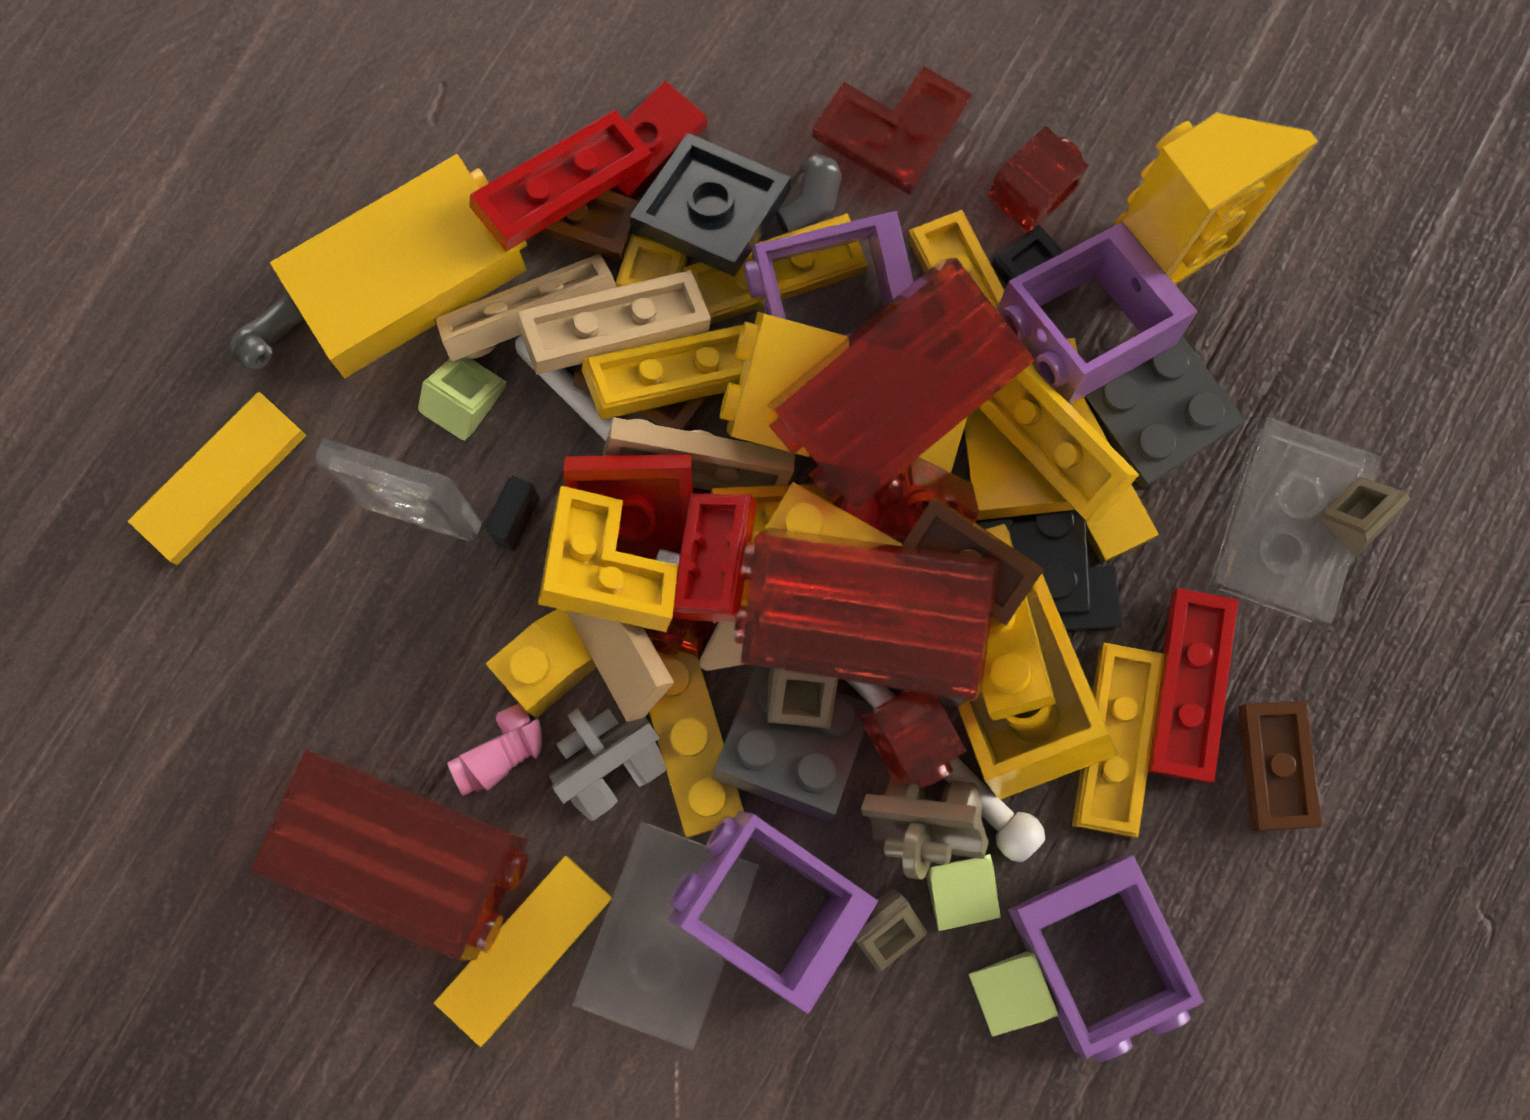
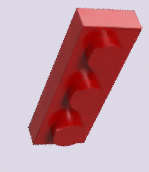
[469,109,652,252]
[1148,588,1239,784]

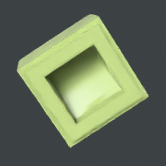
[418,357,507,441]
[926,854,1001,931]
[968,951,1058,1036]

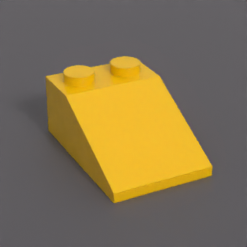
[929,574,1118,800]

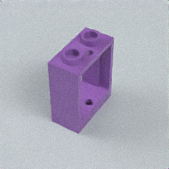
[744,211,925,344]
[994,222,1198,404]
[667,811,878,1014]
[1007,856,1204,1062]

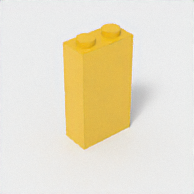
[270,154,527,378]
[720,312,980,493]

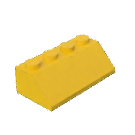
[1113,113,1318,285]

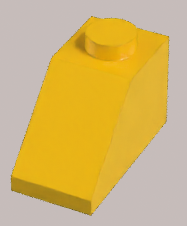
[486,609,596,718]

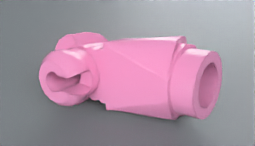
[447,703,542,796]

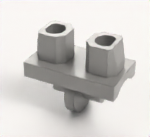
[548,708,667,821]

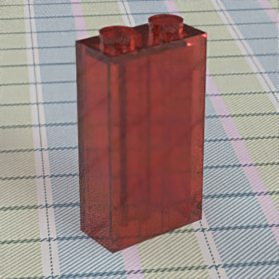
[767,258,1035,509]
[734,527,1000,701]
[250,749,528,961]

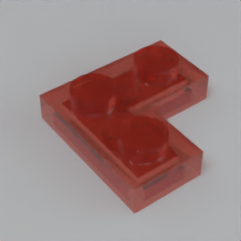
[812,66,973,195]

